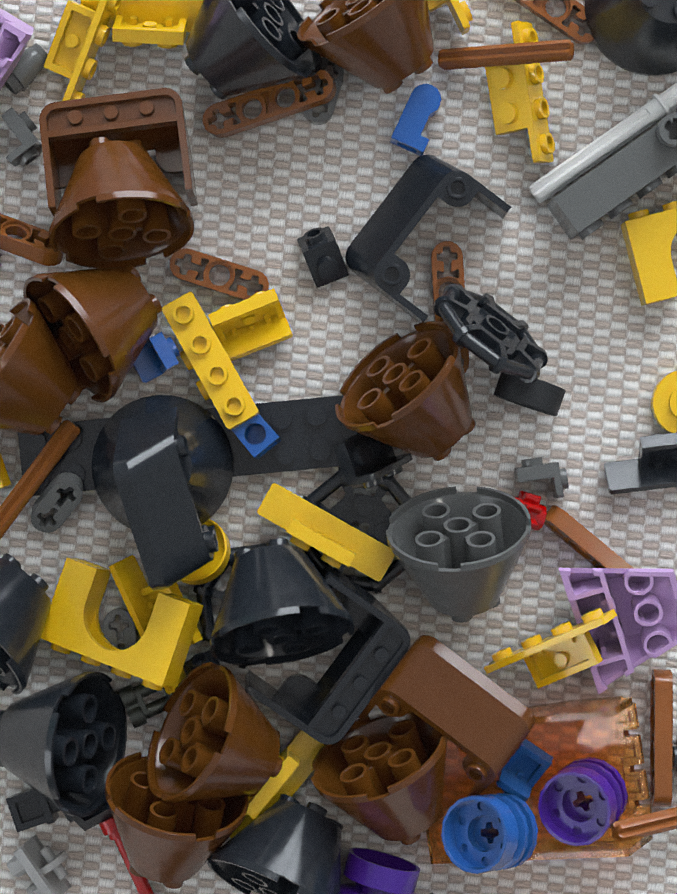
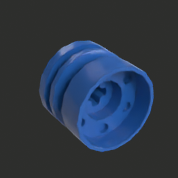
[441,793,538,874]

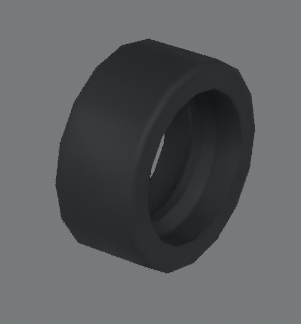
[494,372,566,416]

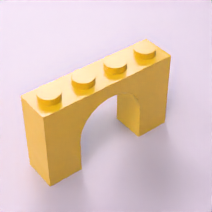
[620,201,677,306]
[41,557,204,691]

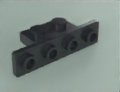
[604,433,677,495]

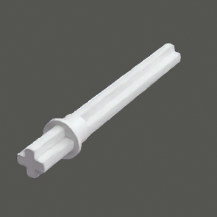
[529,83,677,203]

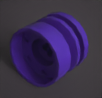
[538,757,628,846]
[341,847,420,894]

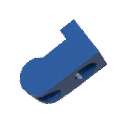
[390,84,441,156]
[232,414,282,460]

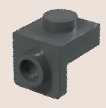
[1,107,42,167]
[514,457,568,498]

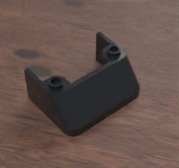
[345,155,511,323]
[113,407,219,591]
[245,564,410,745]

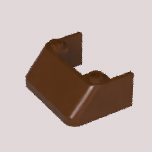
[39,88,198,216]
[358,635,535,797]

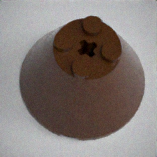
[297,0,434,94]
[49,137,194,269]
[23,265,162,403]
[0,298,83,436]
[335,321,476,461]
[147,662,283,803]
[311,710,448,845]
[105,752,249,889]

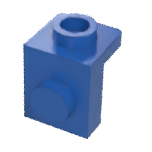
[133,332,180,383]
[496,739,553,802]

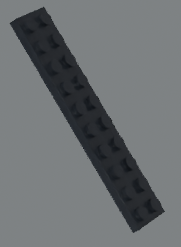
[18,395,358,496]

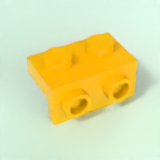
[208,288,293,362]

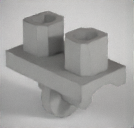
[7,835,72,894]

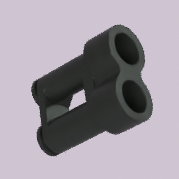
[118,684,172,729]

